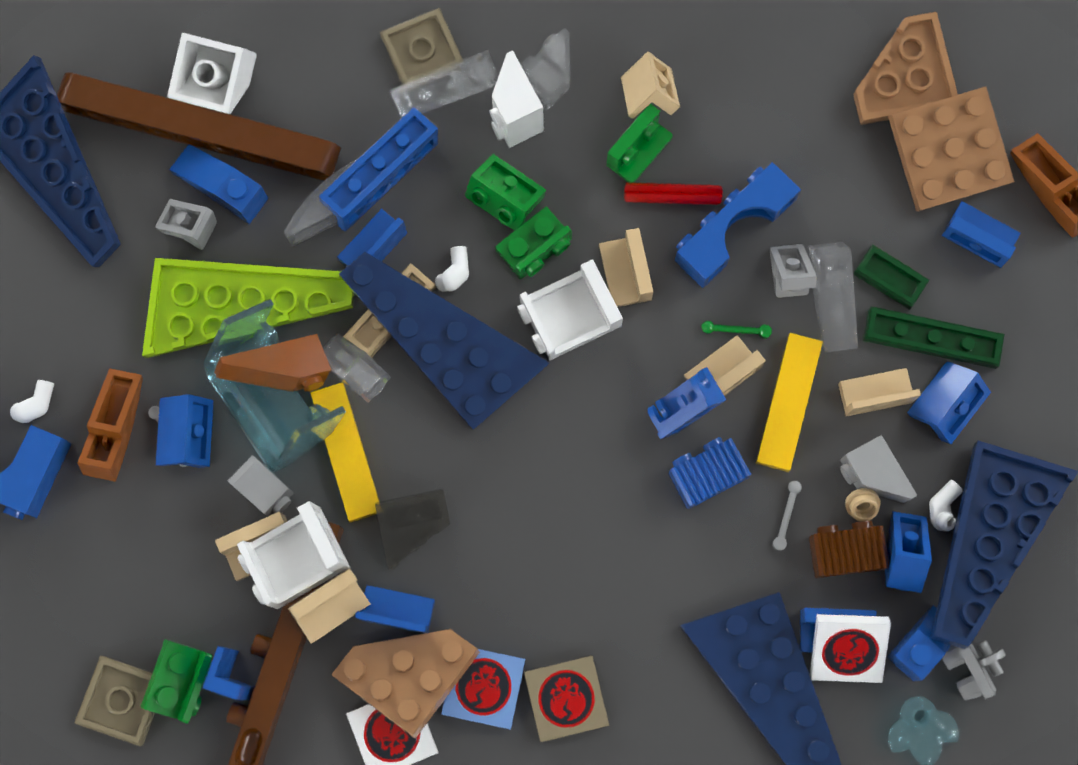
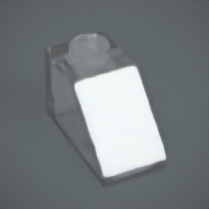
[323,333,391,403]

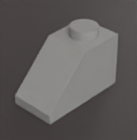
[840,435,918,503]
[228,455,294,516]

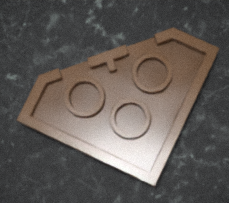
[853,12,958,125]
[331,629,480,739]

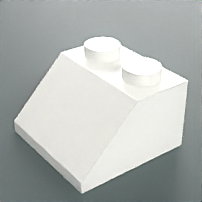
[167,33,257,114]
[489,51,544,148]

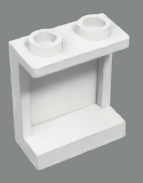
[517,259,623,361]
[237,501,350,609]

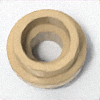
[845,488,881,521]

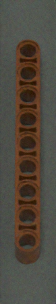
[57,72,341,181]

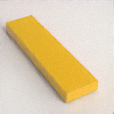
[756,333,823,472]
[310,382,383,523]

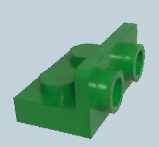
[606,103,672,183]
[465,154,546,231]
[495,206,572,280]
[141,639,212,724]

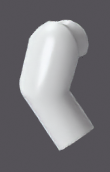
[435,246,469,292]
[10,380,54,423]
[929,480,963,532]

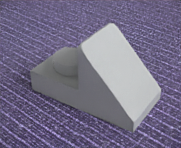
[154,199,217,250]
[770,244,816,298]

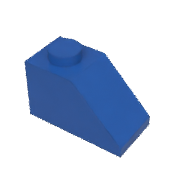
[885,511,932,593]
[887,605,951,681]

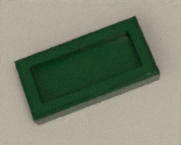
[853,244,929,310]

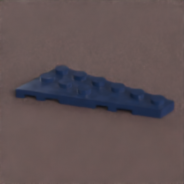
[0,55,121,268]
[339,252,550,430]
[930,440,1078,649]
[680,592,842,765]

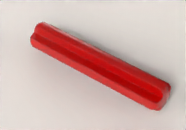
[624,182,723,205]

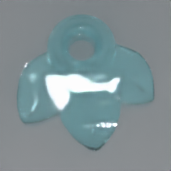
[888,696,959,765]

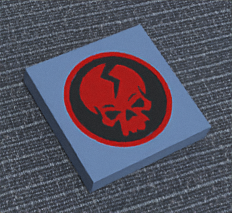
[441,649,526,730]

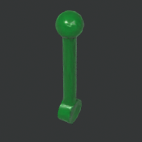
[701,321,772,339]

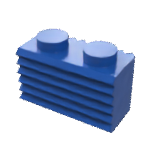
[668,437,751,509]

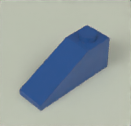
[169,144,269,224]

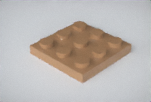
[888,86,1014,212]

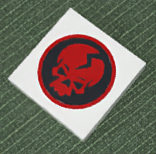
[810,614,891,683]
[346,704,439,765]

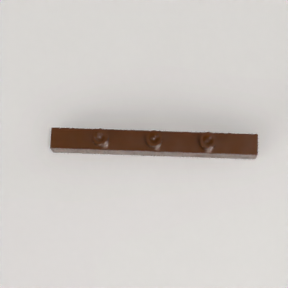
[226,522,344,765]

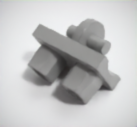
[942,640,1006,700]

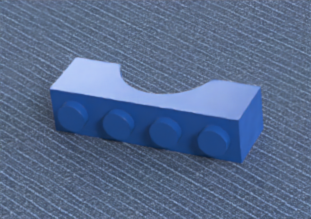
[675,162,801,288]

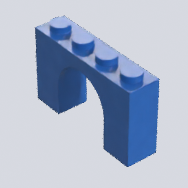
[0,425,72,520]

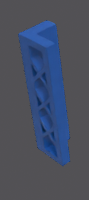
[319,107,438,232]

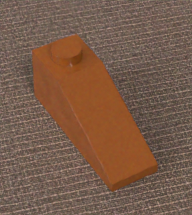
[214,334,331,392]

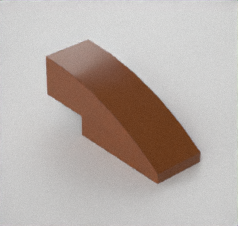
[1010,133,1078,238]
[77,368,143,482]

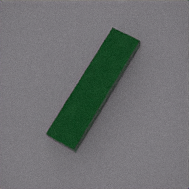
[863,306,1005,369]

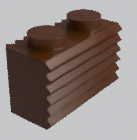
[809,521,890,578]

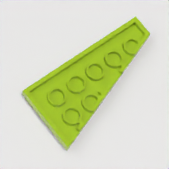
[142,258,354,358]

